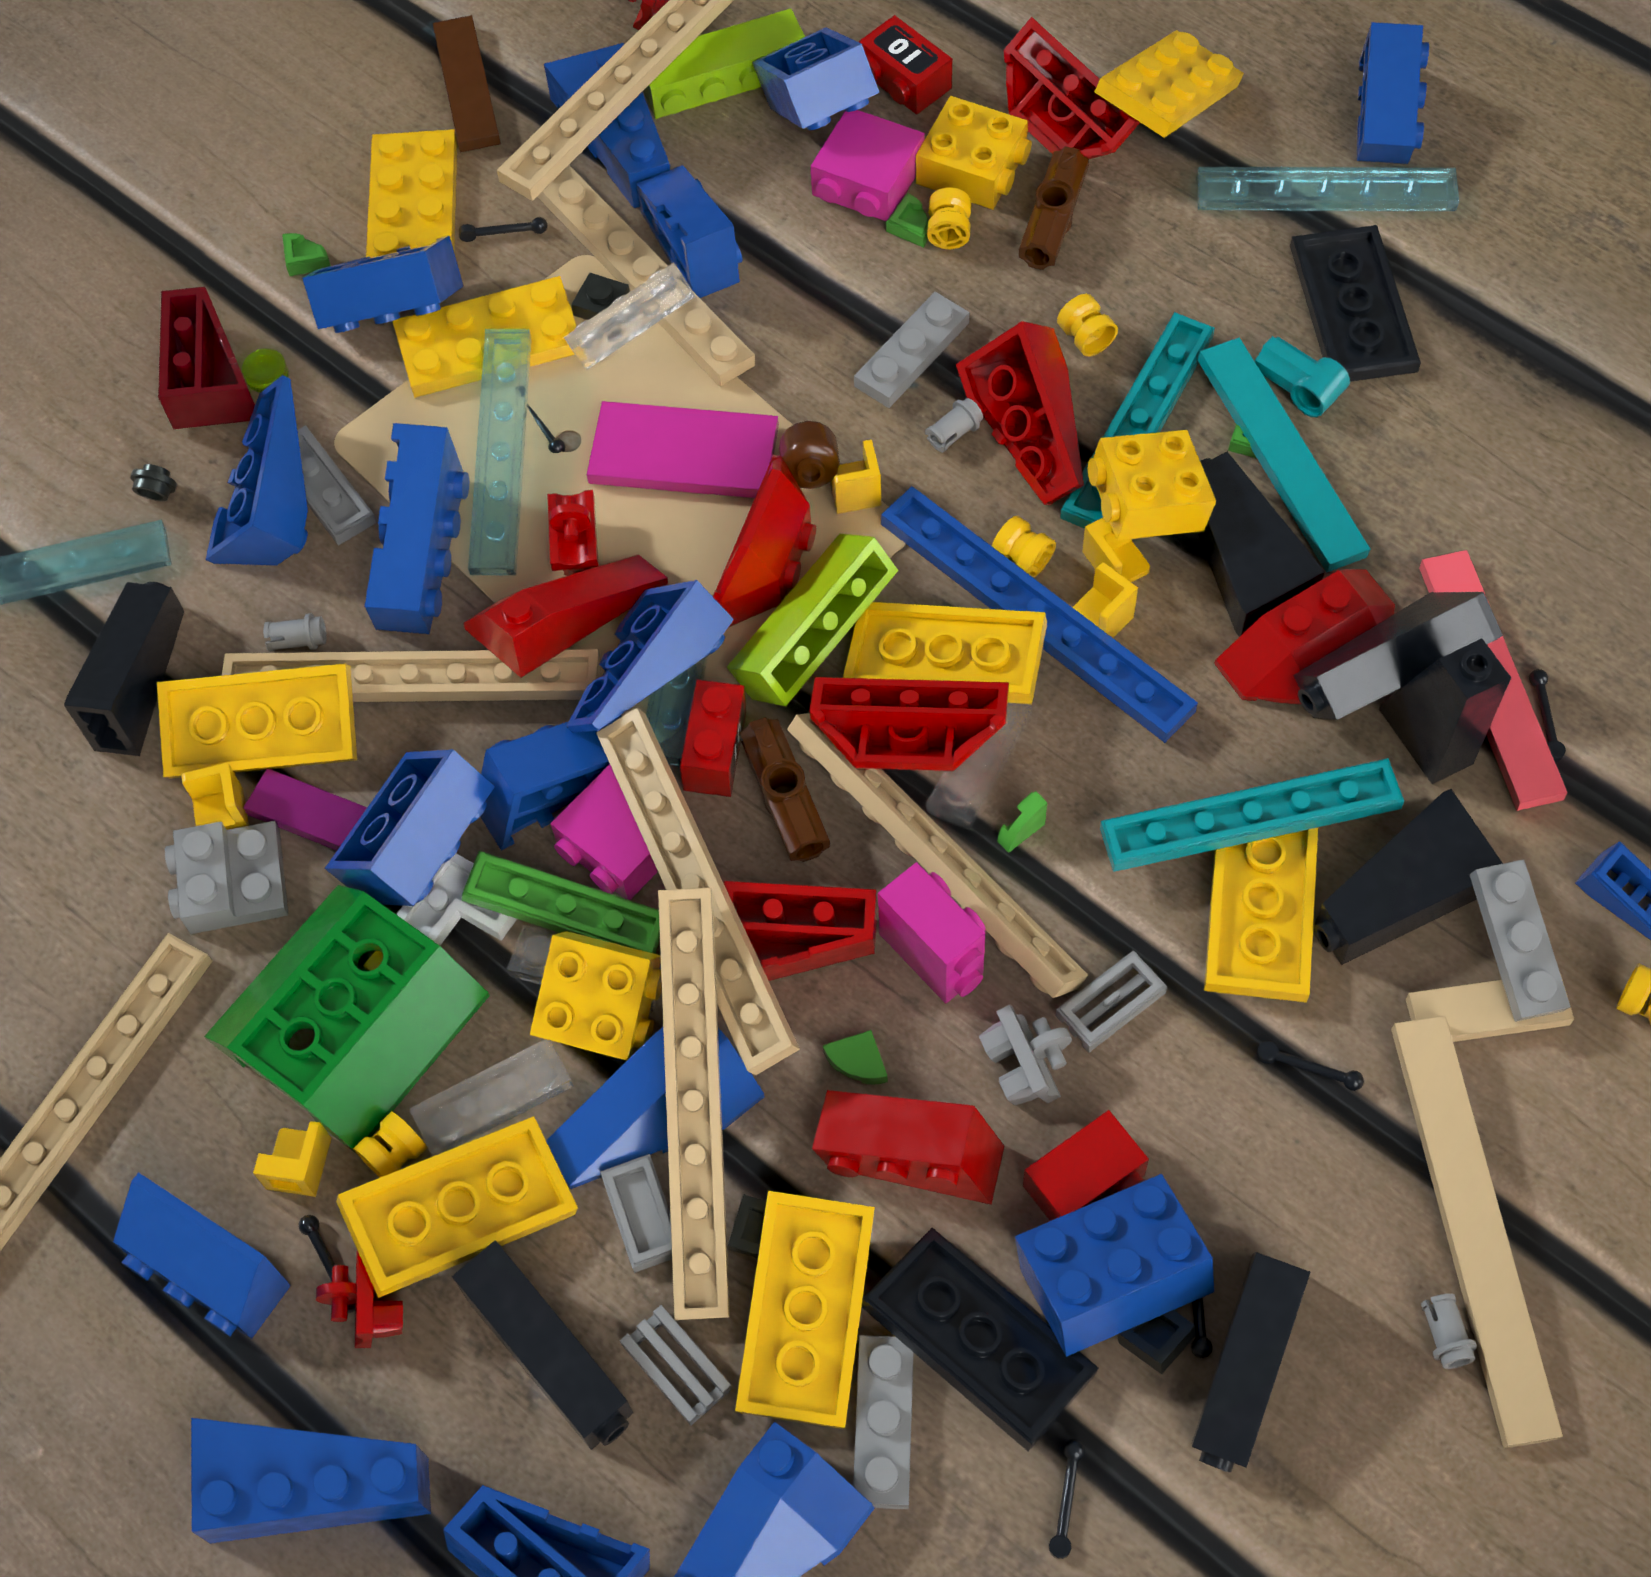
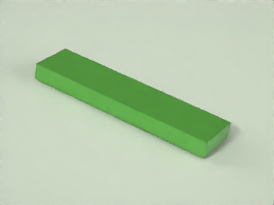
[462,851,660,954]

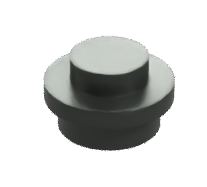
[130,464,177,501]

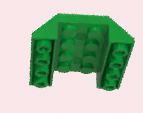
[204,885,490,1152]

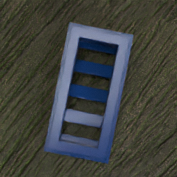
[1575,841,1651,940]

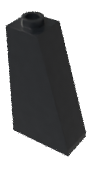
[1198,451,1325,637]
[64,582,184,756]
[1293,592,1503,720]
[1379,638,1511,784]
[1315,789,1503,965]
[452,1240,633,1450]
[1191,1252,1311,1473]

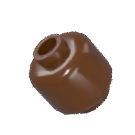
[779,421,840,489]

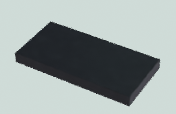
[1290,225,1421,382]
[861,1228,1099,1452]

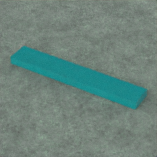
[1060,312,1215,529]
[1197,337,1371,573]
[1100,758,1404,872]

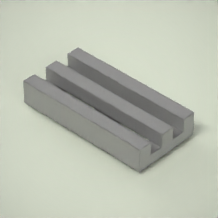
[1055,950,1167,1053]
[619,1305,732,1426]

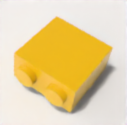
[916,95,1032,210]
[1088,430,1216,540]
[530,931,662,1061]

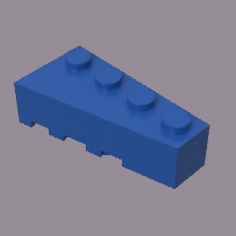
[544,43,670,209]
[365,423,470,634]

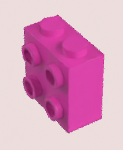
[810,110,925,221]
[550,764,658,900]
[878,862,986,1004]

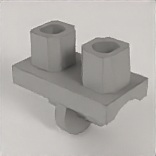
[979,1004,1072,1106]

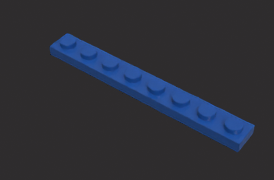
[881,486,1198,743]

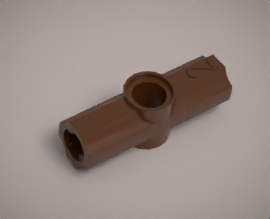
[1019,146,1089,270]
[739,717,830,862]

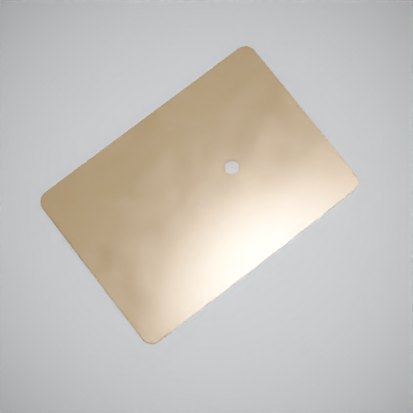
[334,255,906,745]

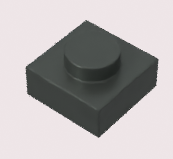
[571,273,631,328]
[727,1194,766,1259]
[1118,1310,1196,1374]

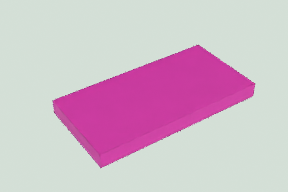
[586,401,779,498]

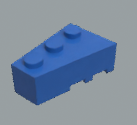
[1357,22,1429,164]
[636,165,743,298]
[302,236,464,333]
[480,715,622,851]
[443,1485,650,1577]

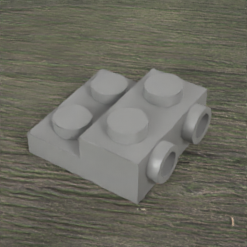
[165,821,288,934]

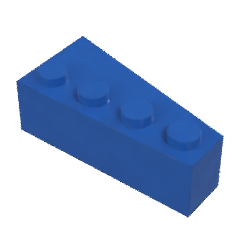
[191,1418,431,1544]

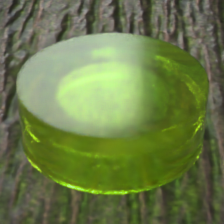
[242,349,289,393]

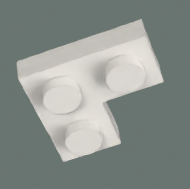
[396,853,517,945]

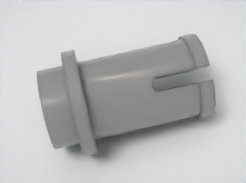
[925,398,984,453]
[263,613,327,652]
[1421,1294,1477,1369]

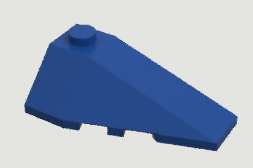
[206,375,308,566]

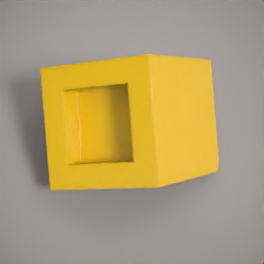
[830,439,882,514]
[1082,518,1150,583]
[1072,562,1138,638]
[181,762,249,830]
[253,1121,332,1197]

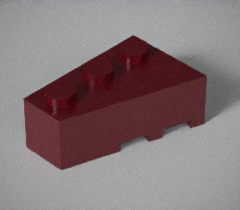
[158,286,255,429]

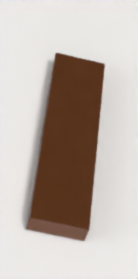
[433,15,501,153]

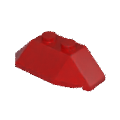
[1004,17,1140,159]
[713,454,817,627]
[1214,569,1395,705]
[809,677,1009,771]

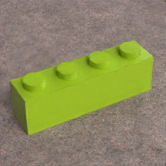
[643,8,805,119]
[727,533,899,706]

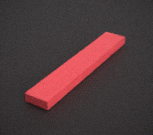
[1419,550,1568,811]

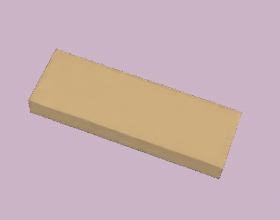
[1406,973,1574,1042]

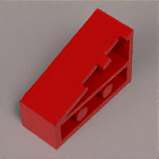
[724,881,878,981]
[812,1090,1005,1205]

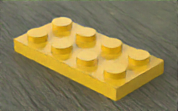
[1094,30,1244,138]
[366,129,457,258]
[392,276,584,398]
[843,602,1047,704]
[157,663,357,779]
[1204,827,1318,1003]
[336,1116,578,1298]
[735,1191,875,1429]

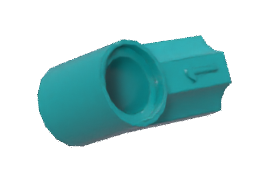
[1255,336,1350,417]

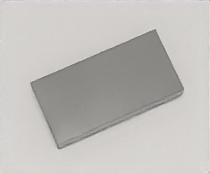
[600,1154,672,1273]

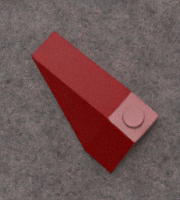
[956,321,1084,505]
[463,554,668,678]

